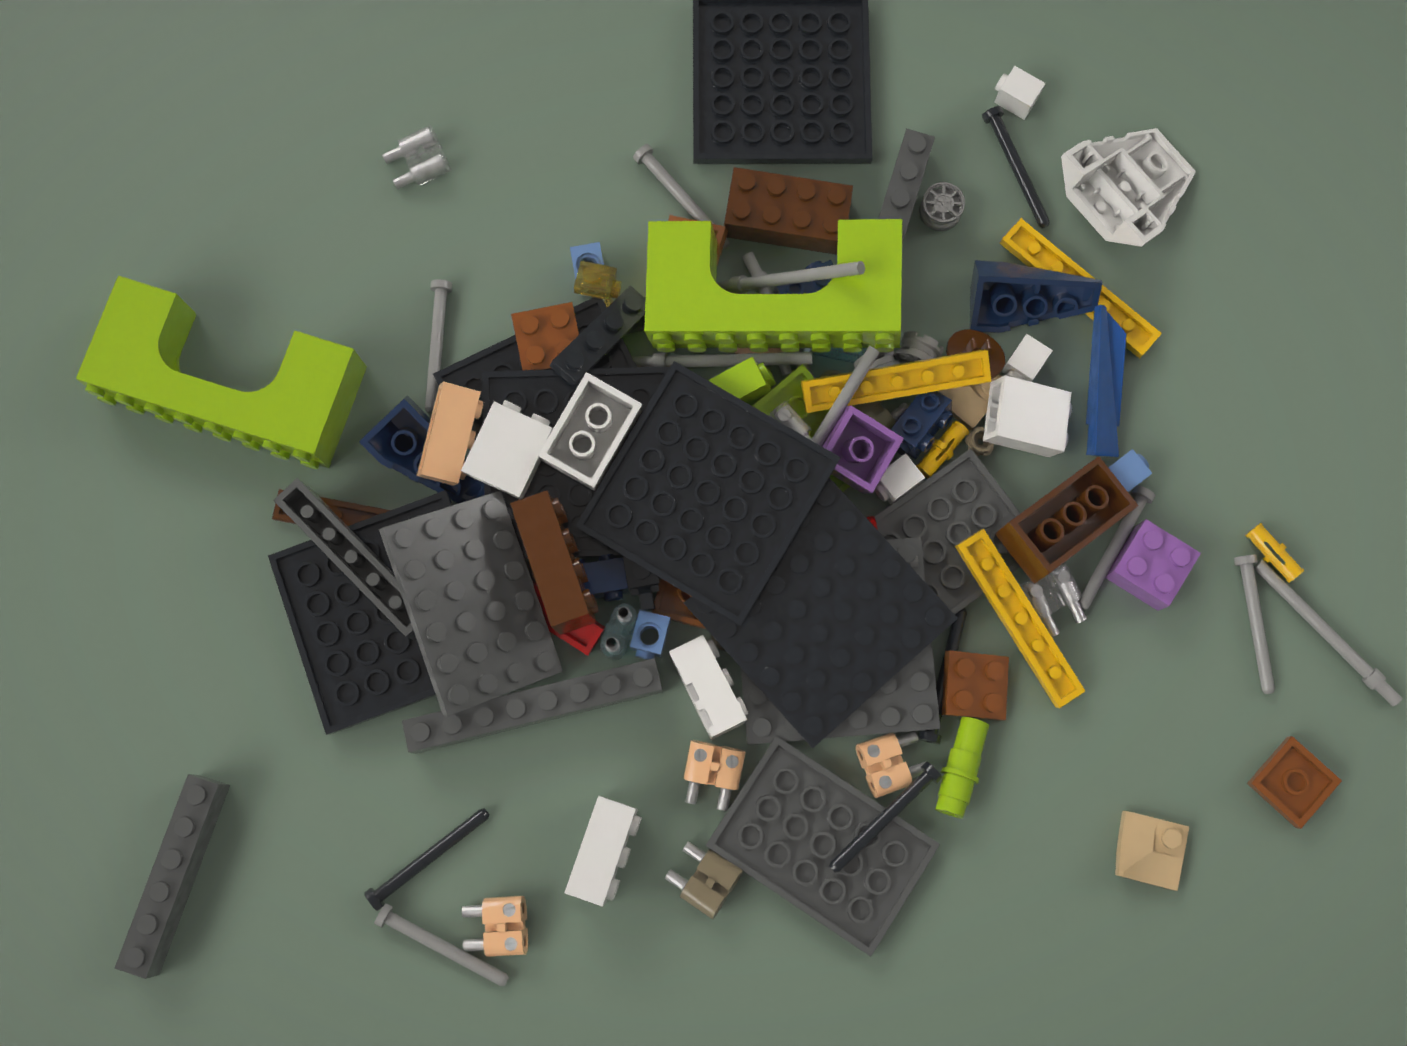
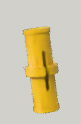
[916,420,969,479]
[1245,523,1304,583]

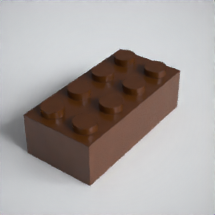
[724,167,853,255]
[995,456,1139,584]
[510,490,599,635]

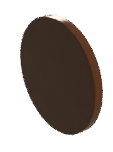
[946,329,1005,379]

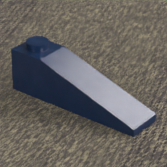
[969,260,1102,333]
[359,395,485,504]

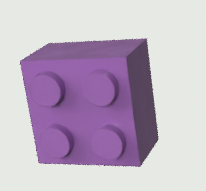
[822,405,904,494]
[1105,519,1201,611]

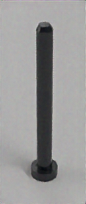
[982,106,1050,228]
[918,608,967,745]
[829,762,943,873]
[364,808,490,911]

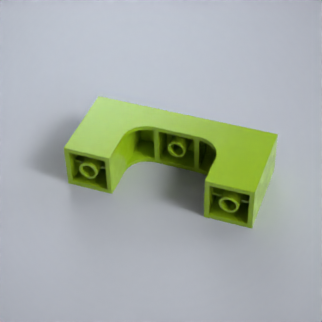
[644,219,902,353]
[76,276,367,469]

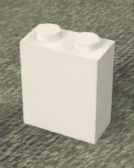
[983,375,1072,457]
[461,400,553,500]

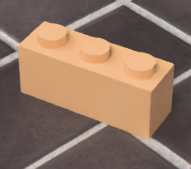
[417,382,483,486]

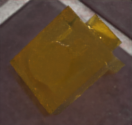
[574,261,622,307]

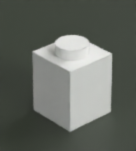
[994,66,1046,120]
[1001,334,1053,382]
[874,453,925,505]

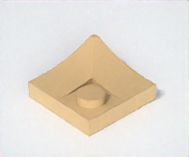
[938,374,1002,431]
[1115,811,1189,891]

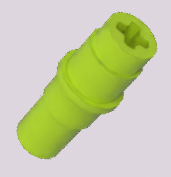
[935,717,990,819]

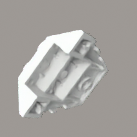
[1061,128,1196,247]

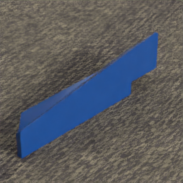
[1086,305,1126,457]

